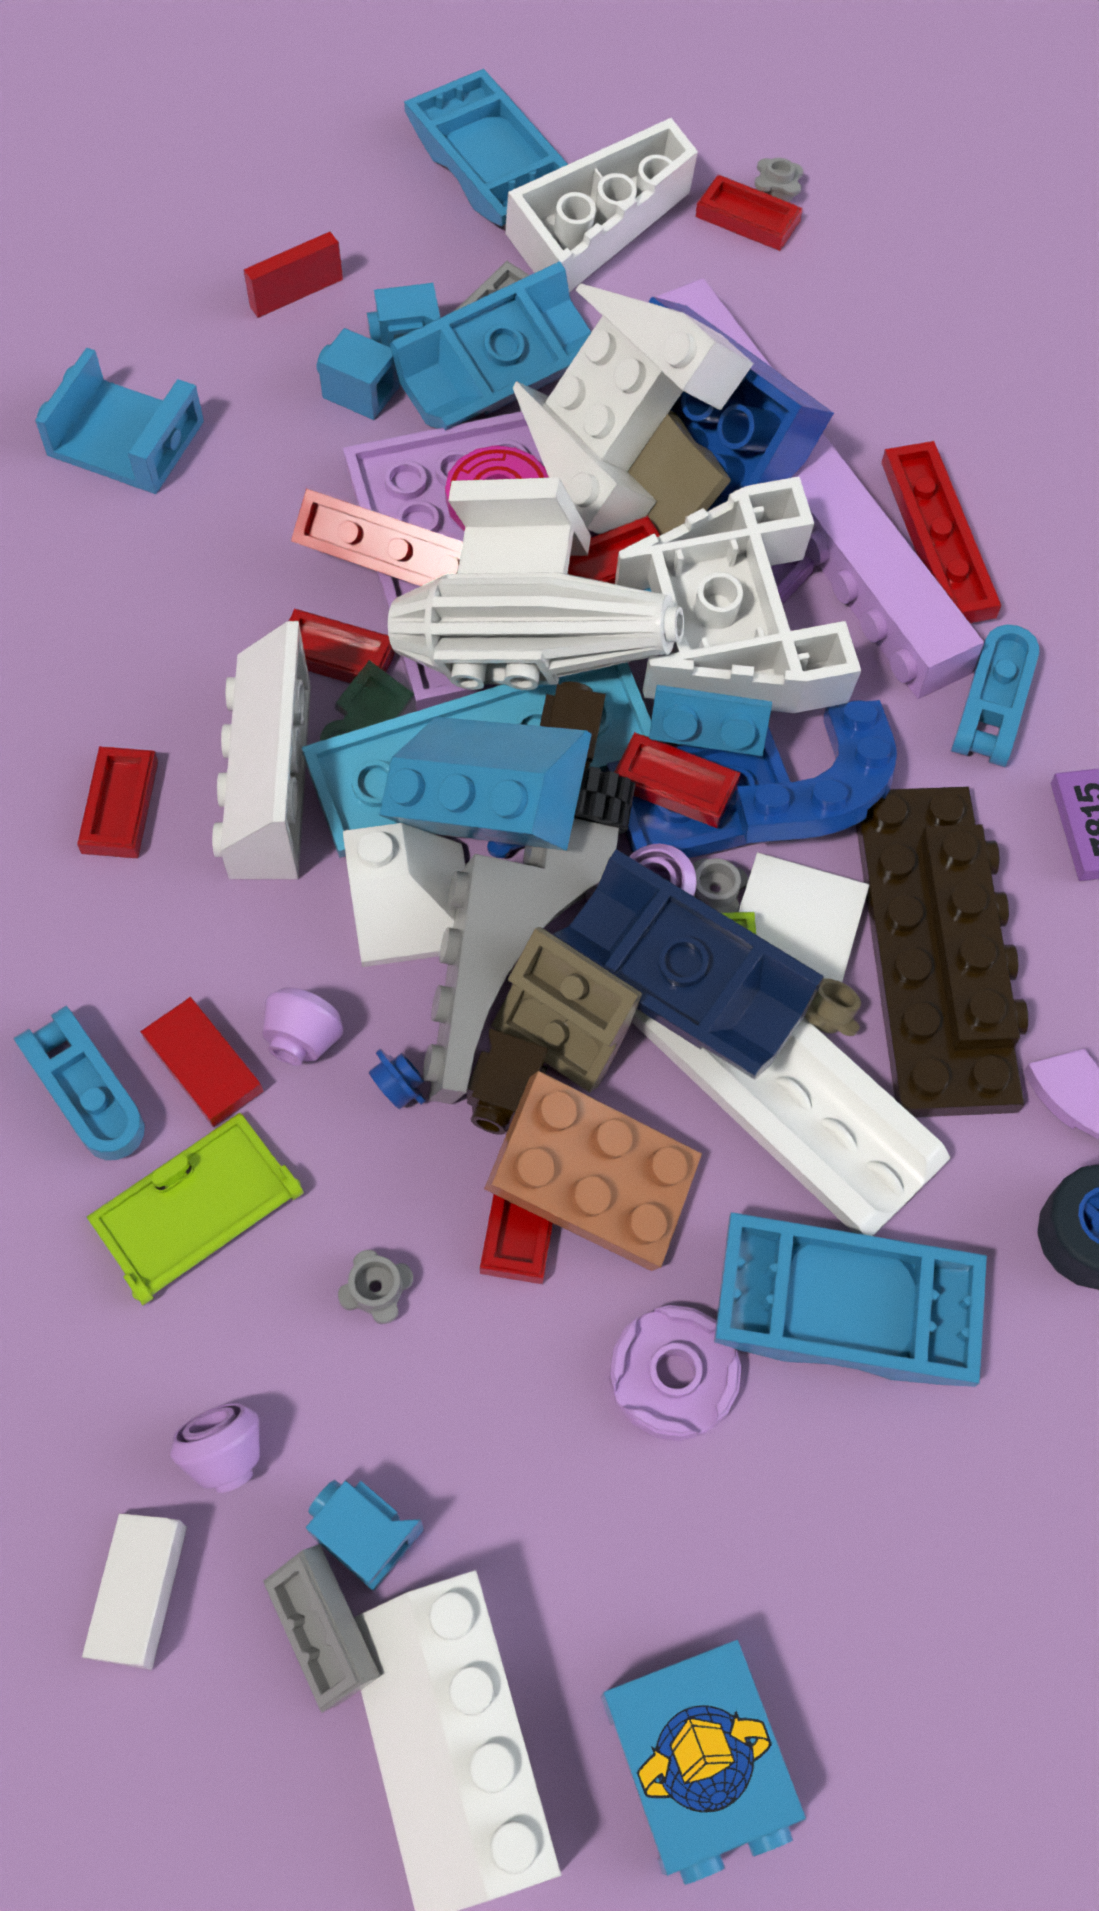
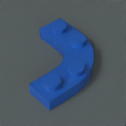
[735,700,897,843]

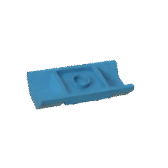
[390,261,591,430]

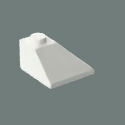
[343,823,465,967]

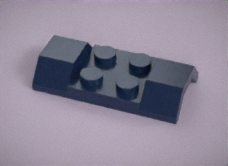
[552,849,824,1080]

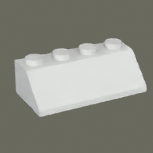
[212,621,311,879]
[354,1570,561,1911]

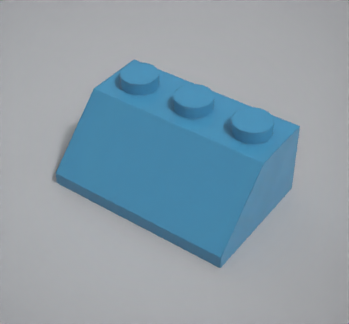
[379,717,592,851]

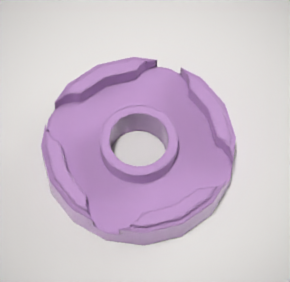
[609,1305,741,1441]

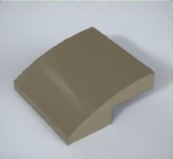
[628,410,731,535]
[491,927,642,1093]

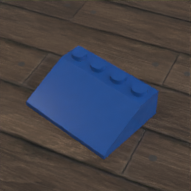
[648,296,834,512]

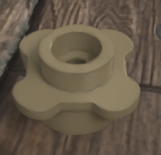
[804,978,861,1036]

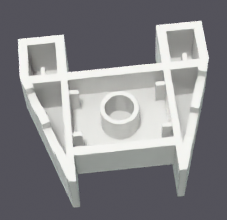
[512,283,754,534]
[615,477,861,713]

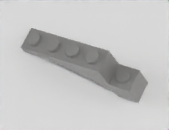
[423,818,619,1104]

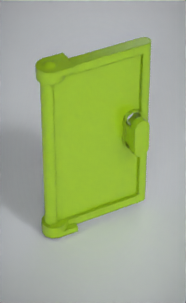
[86,1113,304,1306]

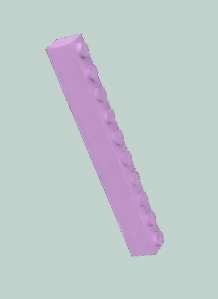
[656,278,984,699]

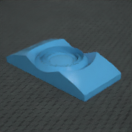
[404,68,568,226]
[714,1212,987,1387]

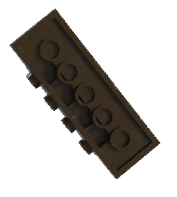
[856,786,1028,1117]

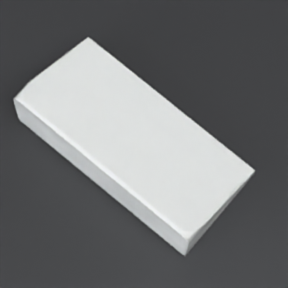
[82,1514,187,1670]

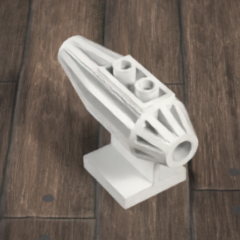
[388,477,684,690]

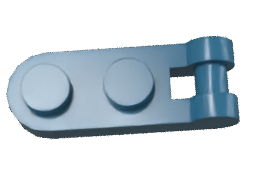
[951,624,1039,767]
[13,1005,145,1160]

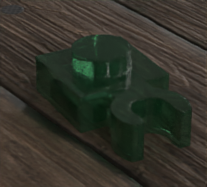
[320,660,414,741]

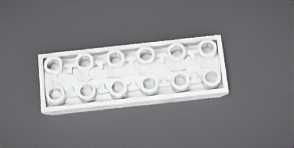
[631,1009,950,1236]

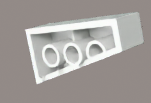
[505,118,698,292]

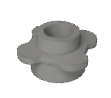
[754,158,803,202]
[693,858,748,913]
[338,1250,413,1324]

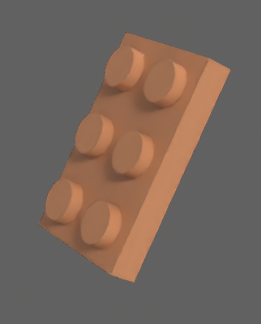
[484,1071,702,1271]

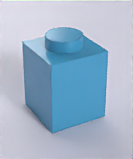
[317,328,400,420]

